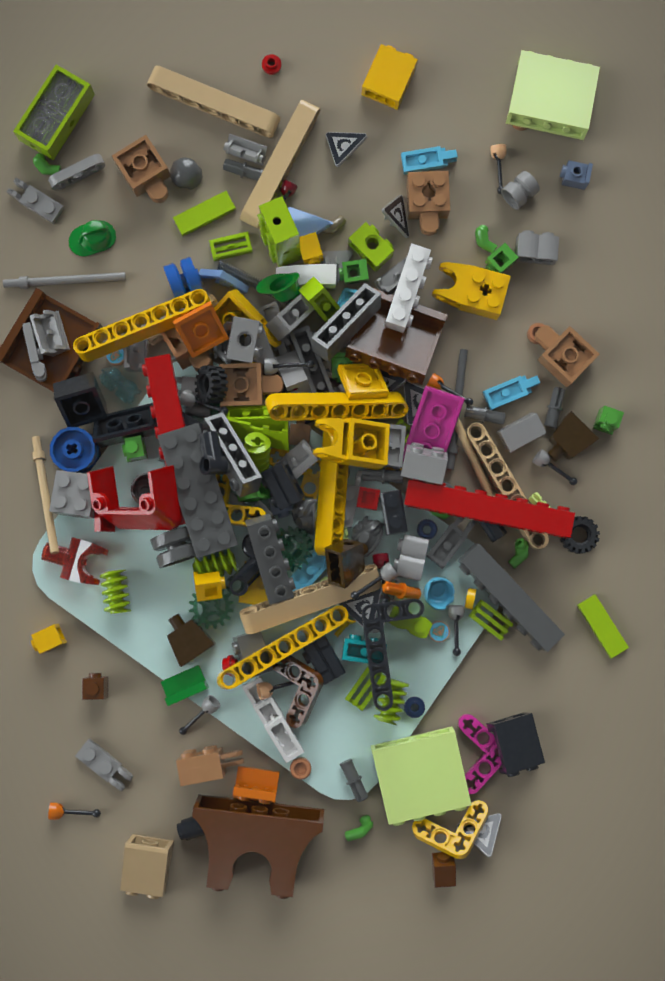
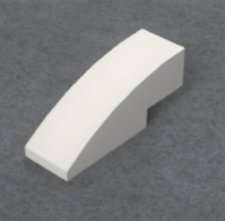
[276,264,337,289]

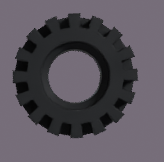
[195,365,228,404]
[560,516,600,554]

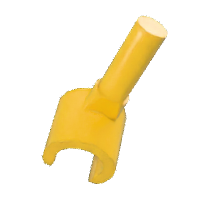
[334,614,356,637]

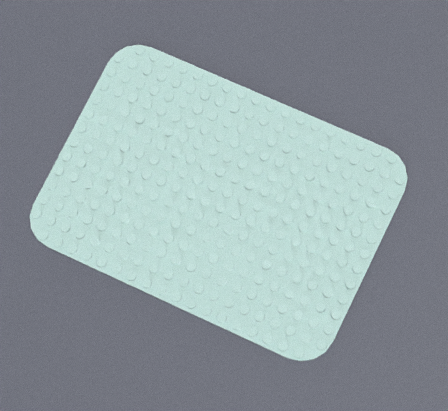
[32,361,499,800]

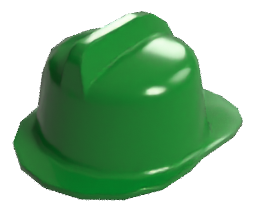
[68,220,116,257]
[256,272,301,302]

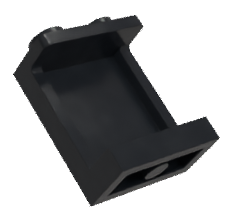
[486,712,545,777]

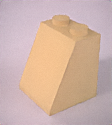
[120,834,174,899]

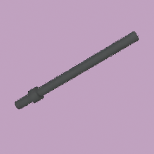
[446,349,468,470]

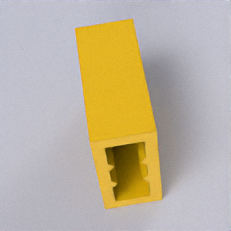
[361,44,418,110]

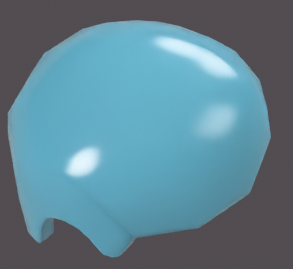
[423,577,455,610]

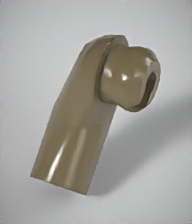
[322,215,346,234]

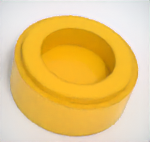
[465,588,477,610]

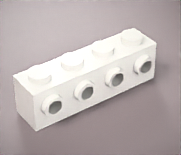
[384,243,433,333]

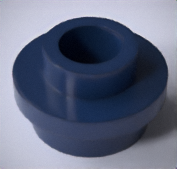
[417,519,438,540]
[404,697,425,718]

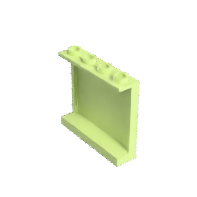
[506,50,600,140]
[371,726,471,826]

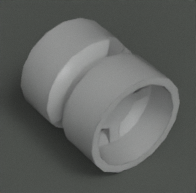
[501,171,540,210]

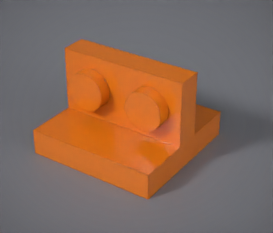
[172,301,229,359]
[232,766,280,804]

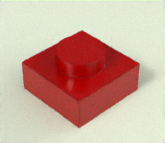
[356,486,380,511]
[94,511,115,532]

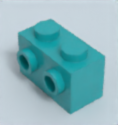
[342,634,387,663]

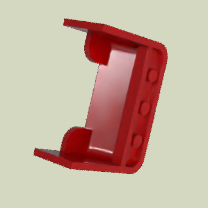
[87,465,181,530]

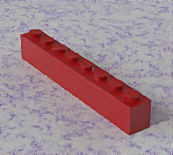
[142,354,186,525]
[403,479,575,538]

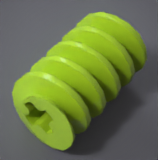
[244,432,271,476]
[192,548,238,577]
[100,570,131,614]
[373,678,409,725]

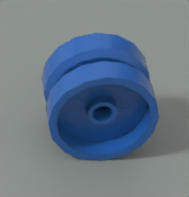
[163,257,204,302]
[50,427,101,474]

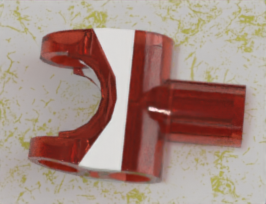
[41,537,109,585]

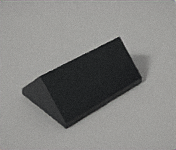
[93,403,158,448]

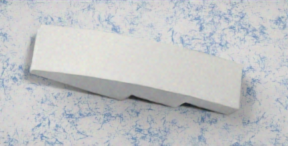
[242,676,304,763]

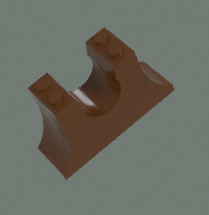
[192,794,324,899]

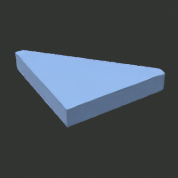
[288,207,333,237]
[199,269,249,294]

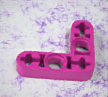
[458,714,502,794]

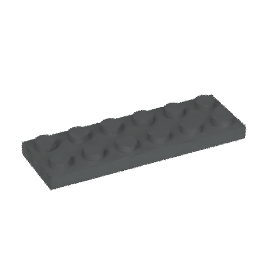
[158,423,238,558]

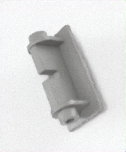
[223,134,267,166]

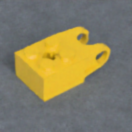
[432,262,511,320]
[214,289,281,363]
[313,418,390,470]

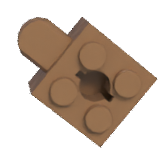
[112,135,170,203]
[406,171,450,236]
[534,325,600,388]
[160,327,214,372]
[219,363,284,407]
[176,745,244,787]

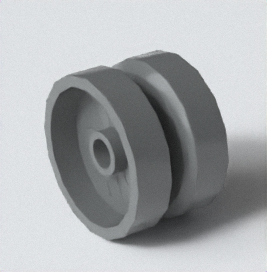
[150,526,196,568]

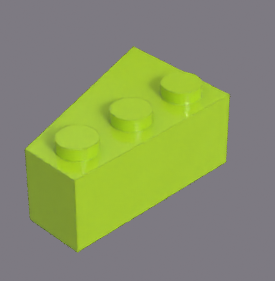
[225,406,289,451]

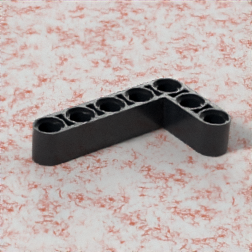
[361,599,424,711]

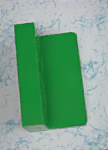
[161,665,209,706]

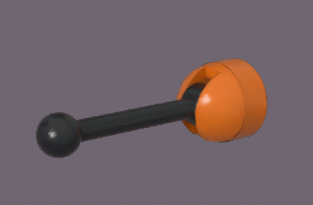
[427,373,473,406]
[48,802,101,820]

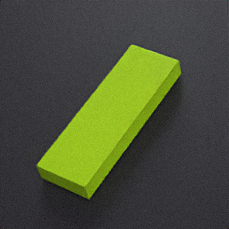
[173,190,236,237]
[577,594,629,659]

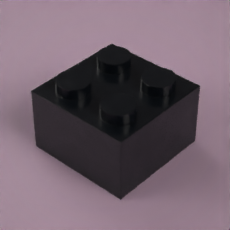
[53,372,108,427]

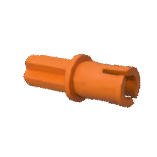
[382,581,421,599]

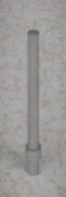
[3,272,126,289]

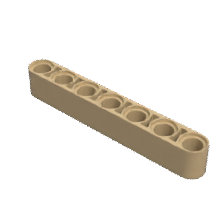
[147,65,281,138]
[240,100,320,229]
[466,423,549,550]
[239,565,382,634]

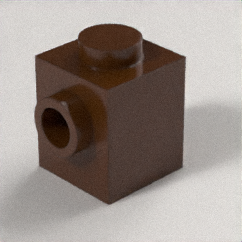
[82,673,108,700]
[432,852,456,888]

